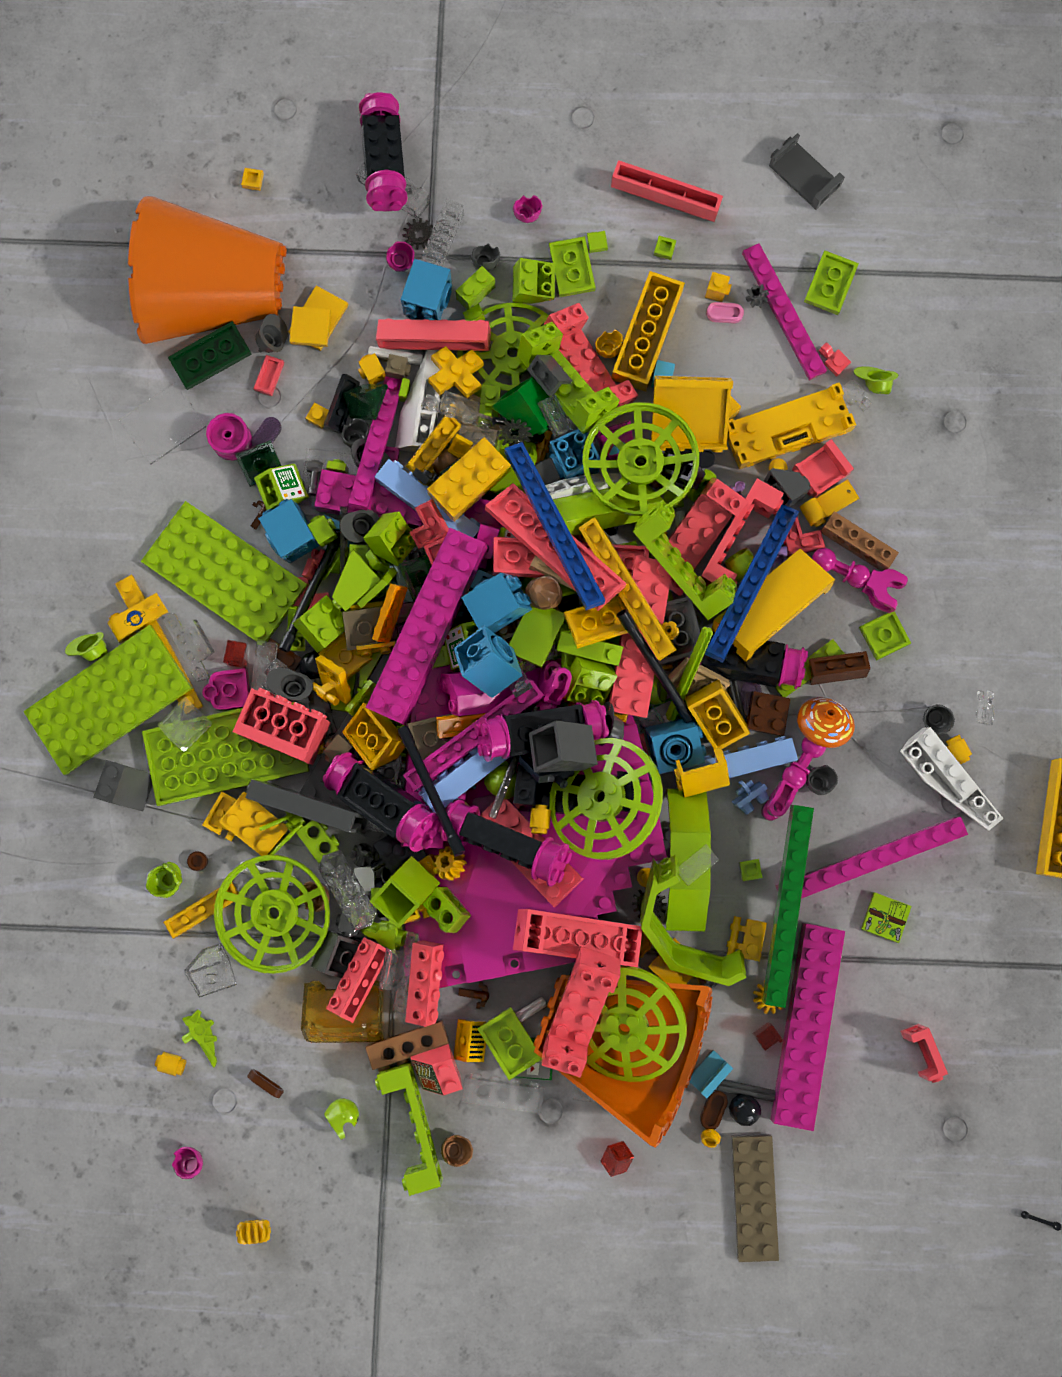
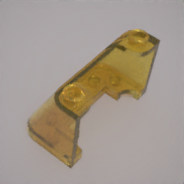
[301,980,384,1043]

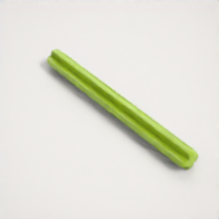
[666,627,713,721]

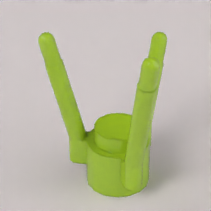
[259,813,306,855]

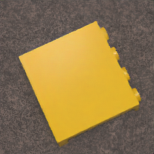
[651,376,733,453]

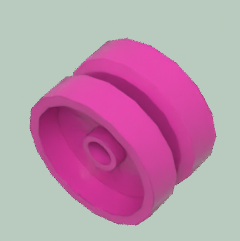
[206,413,253,461]

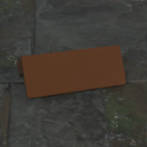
[809,651,871,685]

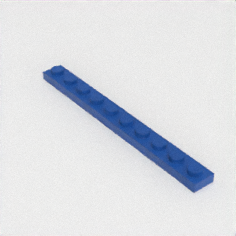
[504,442,605,610]
[705,504,799,663]

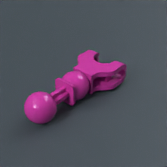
[812,548,908,613]
[524,660,572,755]
[761,737,826,821]

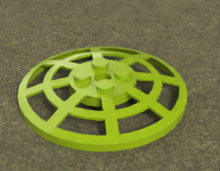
[457,302,549,398]
[583,402,699,516]
[549,738,663,860]
[214,855,330,974]
[586,966,687,1082]

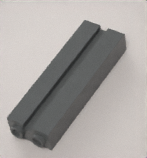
[246,779,369,834]

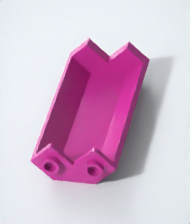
[440,663,567,716]

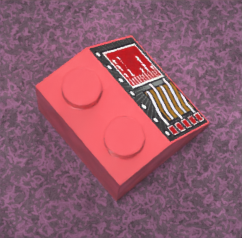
[411,1044,463,1096]

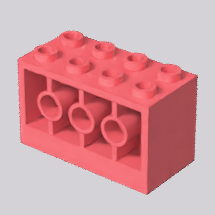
[232,687,331,765]

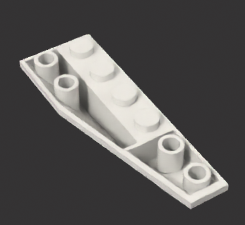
[395,350,441,452]
[545,473,631,499]
[900,727,1003,831]

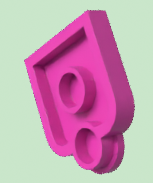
[202,668,250,710]

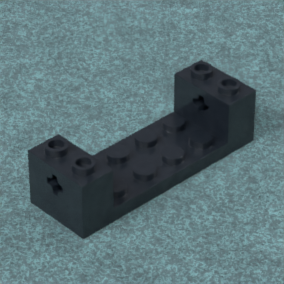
[513,764,641,820]

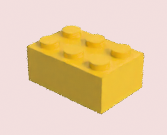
[685,679,750,750]

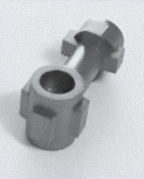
[306,460,323,496]

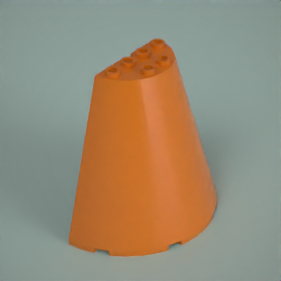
[128,196,287,344]
[534,975,713,1148]

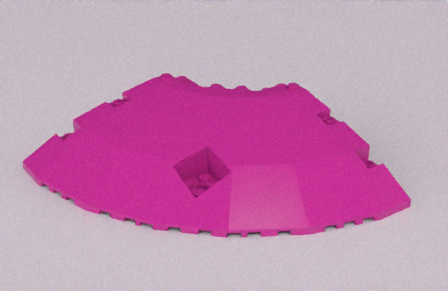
[403,708,667,988]

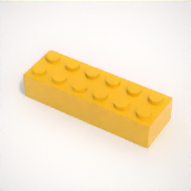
[611,271,685,392]
[1036,758,1062,879]

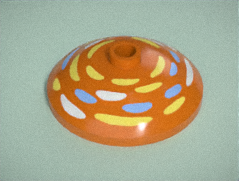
[797,697,855,748]

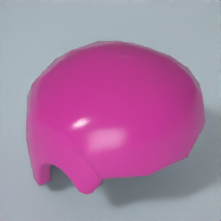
[513,195,543,223]
[386,241,415,272]
[172,1147,203,1179]

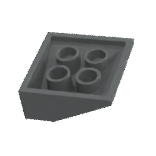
[657,596,700,667]

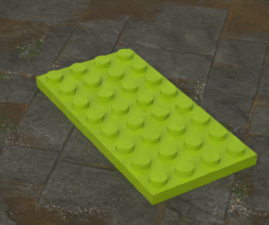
[141,501,308,647]
[23,625,193,775]
[142,702,310,806]

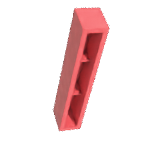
[611,160,723,222]
[376,318,491,351]

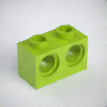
[296,820,340,864]
[423,887,471,933]

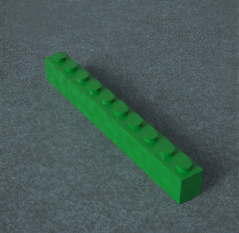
[762,805,814,1008]

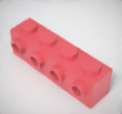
[326,937,390,1023]
[405,940,444,1027]

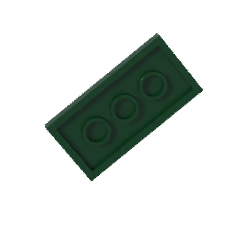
[168,321,252,390]

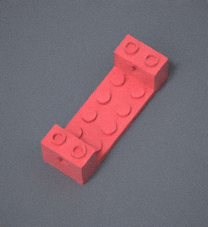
[544,303,638,407]
[655,477,748,597]
[701,478,784,587]
[513,909,642,967]
[541,947,620,1077]

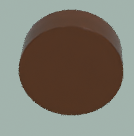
[187,851,208,871]

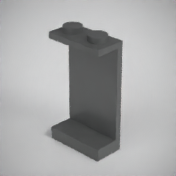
[769,133,845,210]

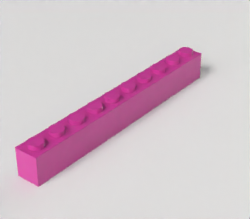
[775,816,968,899]

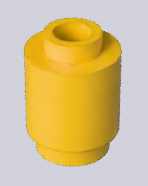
[945,734,972,764]
[529,805,551,835]
[155,1052,186,1076]

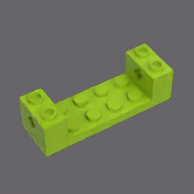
[517,322,620,434]
[633,500,737,620]
[375,1061,443,1196]

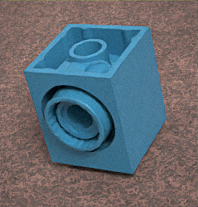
[400,259,452,320]
[549,429,600,480]
[258,499,320,563]
[461,572,533,633]
[453,625,523,698]
[645,719,707,774]

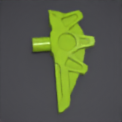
[181,1010,217,1068]

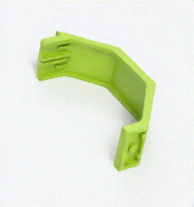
[664,789,711,932]
[641,855,746,986]

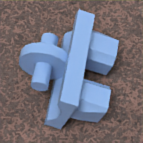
[731,780,769,815]

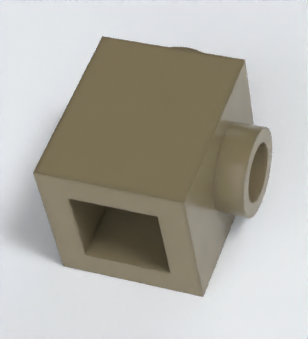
[385,354,411,380]
[323,734,354,763]

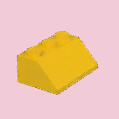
[342,702,405,770]

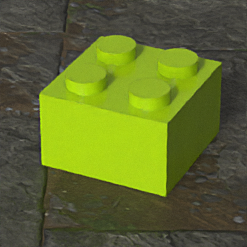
[292,595,344,653]

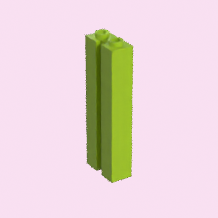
[553,483,663,536]

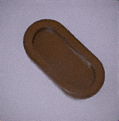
[247,1069,284,1098]
[700,1090,728,1130]

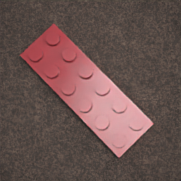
[480,798,583,907]

